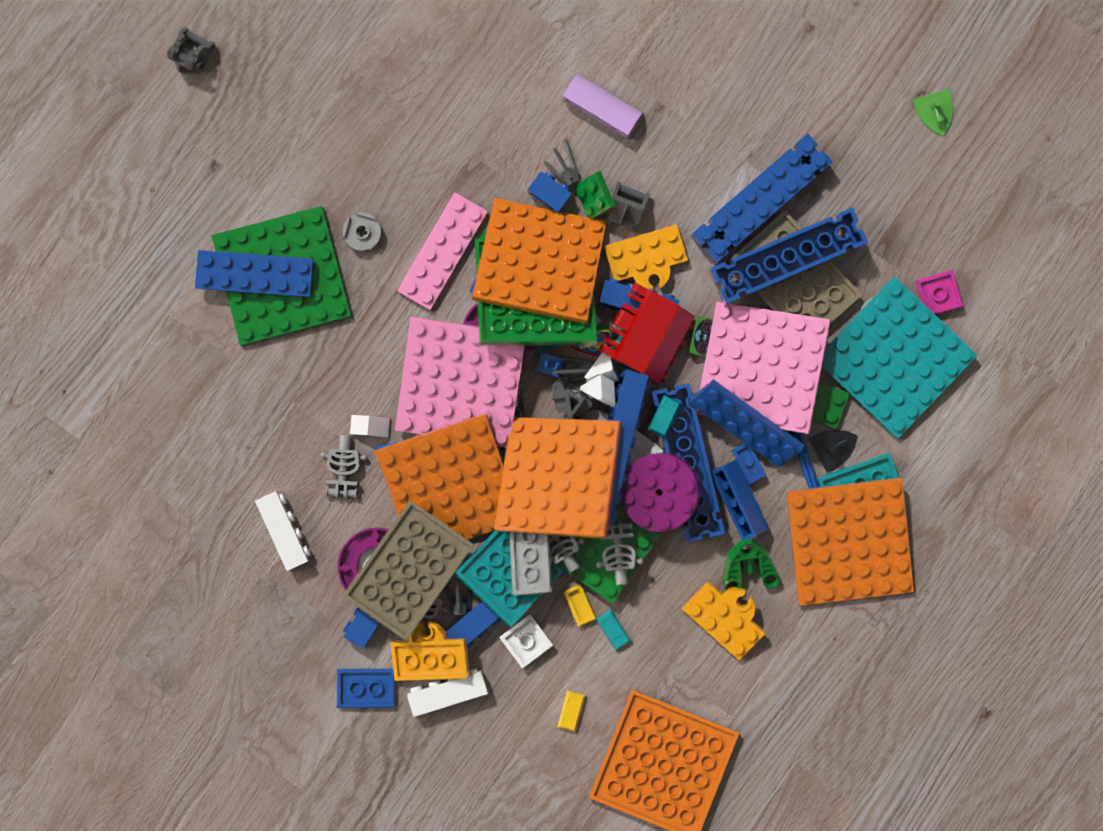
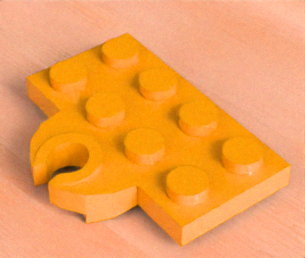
[604,225,688,290]
[682,580,765,660]
[391,621,470,681]

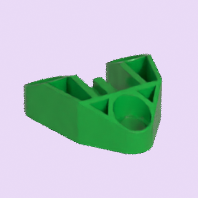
[723,539,780,591]

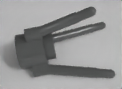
[544,139,580,186]
[553,356,594,383]
[445,577,472,615]

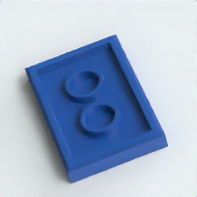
[337,668,395,708]

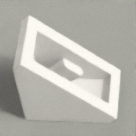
[585,354,619,382]
[579,374,615,407]
[350,415,390,437]

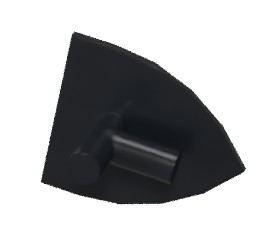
[809,430,857,472]

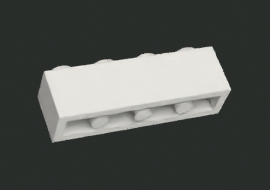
[255,491,311,571]
[407,668,488,717]

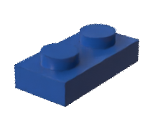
[731,443,766,484]

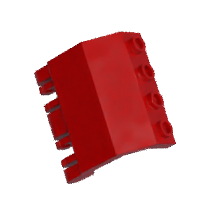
[598,282,695,385]

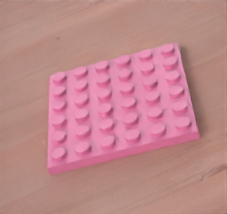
[696,302,831,434]
[395,316,525,448]

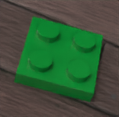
[574,171,615,219]
[812,382,850,429]

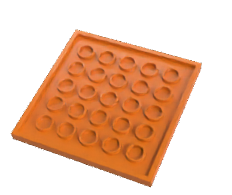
[472,198,607,324]
[375,413,504,539]
[494,417,622,538]
[786,477,914,606]
[589,689,739,831]

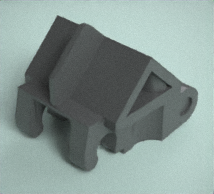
[167,27,215,73]
[606,181,650,232]
[552,376,593,420]

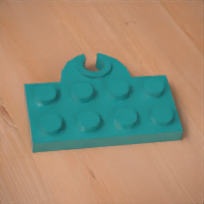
[817,452,899,487]

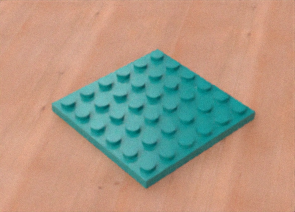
[822,276,978,439]

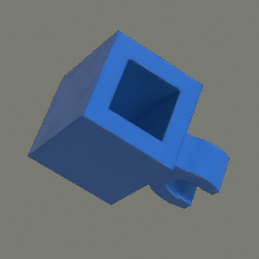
[536,352,566,378]

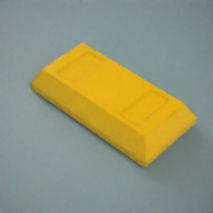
[563,584,596,627]
[557,690,586,733]

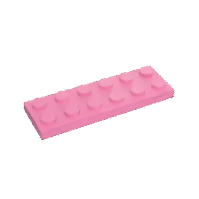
[397,193,488,311]

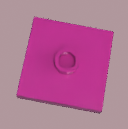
[915,269,963,314]

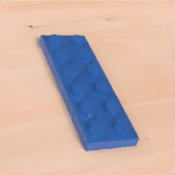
[195,250,314,298]
[689,379,804,467]

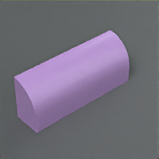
[563,74,643,138]

